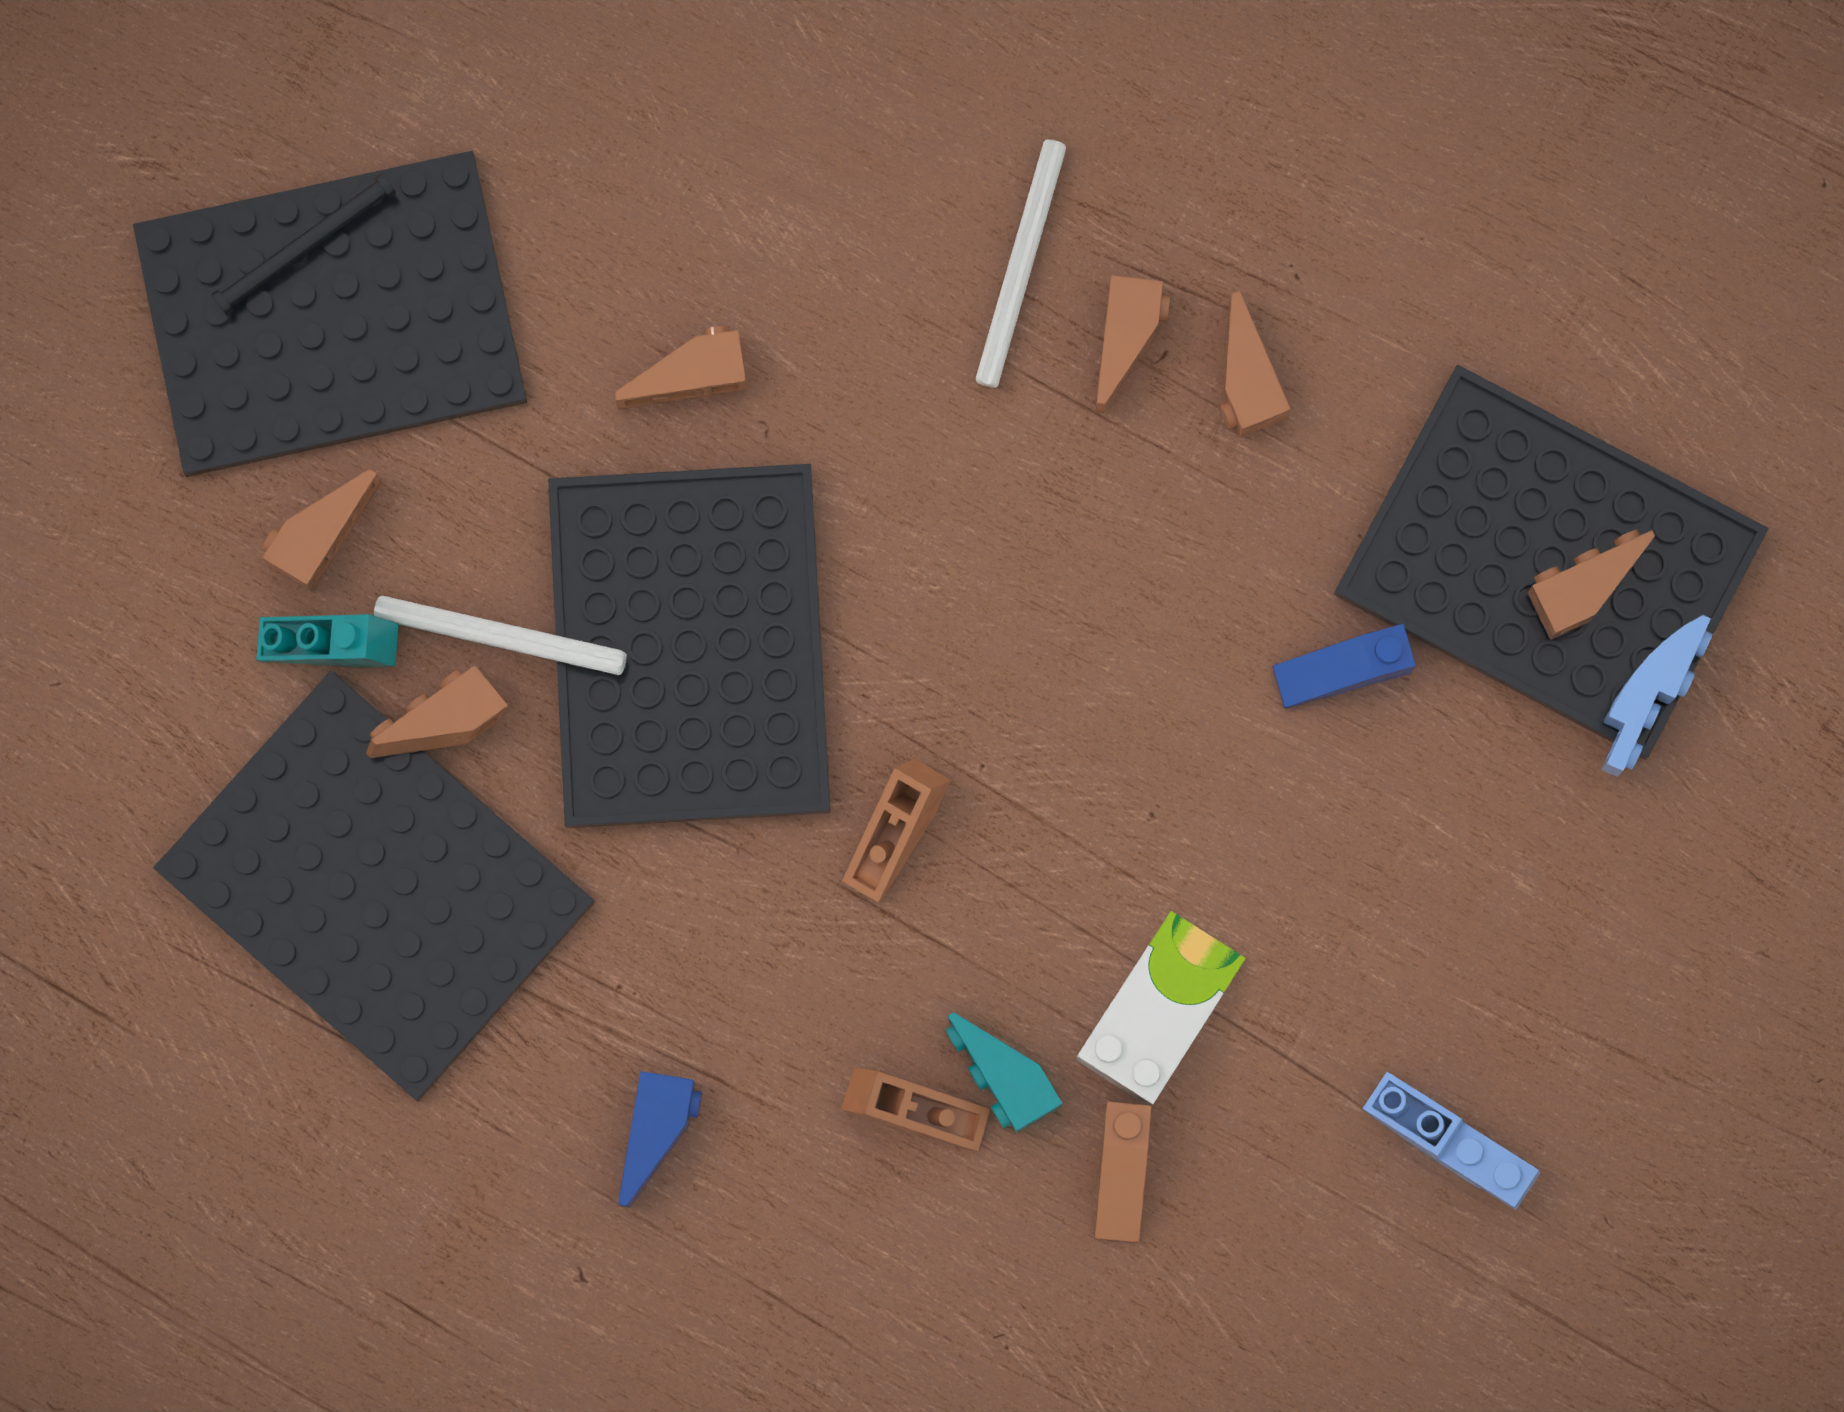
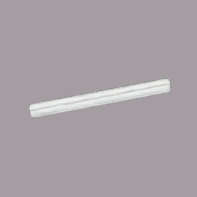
[976,139,1066,388]
[374,596,627,675]

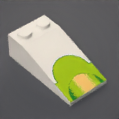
[1076,911,1246,1106]

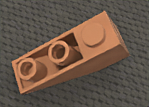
[1528,529,1655,640]
[366,665,508,758]

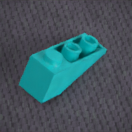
[256,614,399,668]
[945,1012,1063,1134]

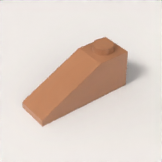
[1095,275,1170,413]
[1219,290,1291,438]
[615,326,748,410]
[262,469,382,592]
[842,758,951,903]
[841,1067,991,1152]
[1094,1102,1152,1243]

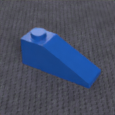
[1272,624,1416,709]
[618,1071,702,1208]

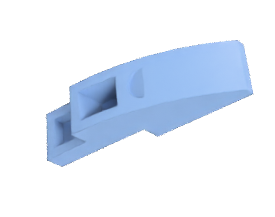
[1601,615,1713,777]
[1363,1072,1540,1210]

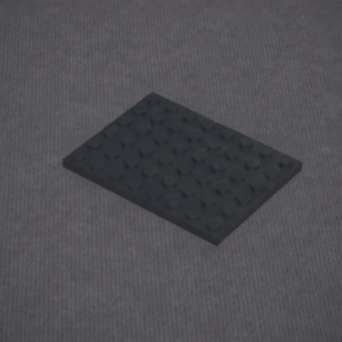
[133,151,527,477]
[1333,364,1769,760]
[548,464,830,828]
[153,670,595,1102]

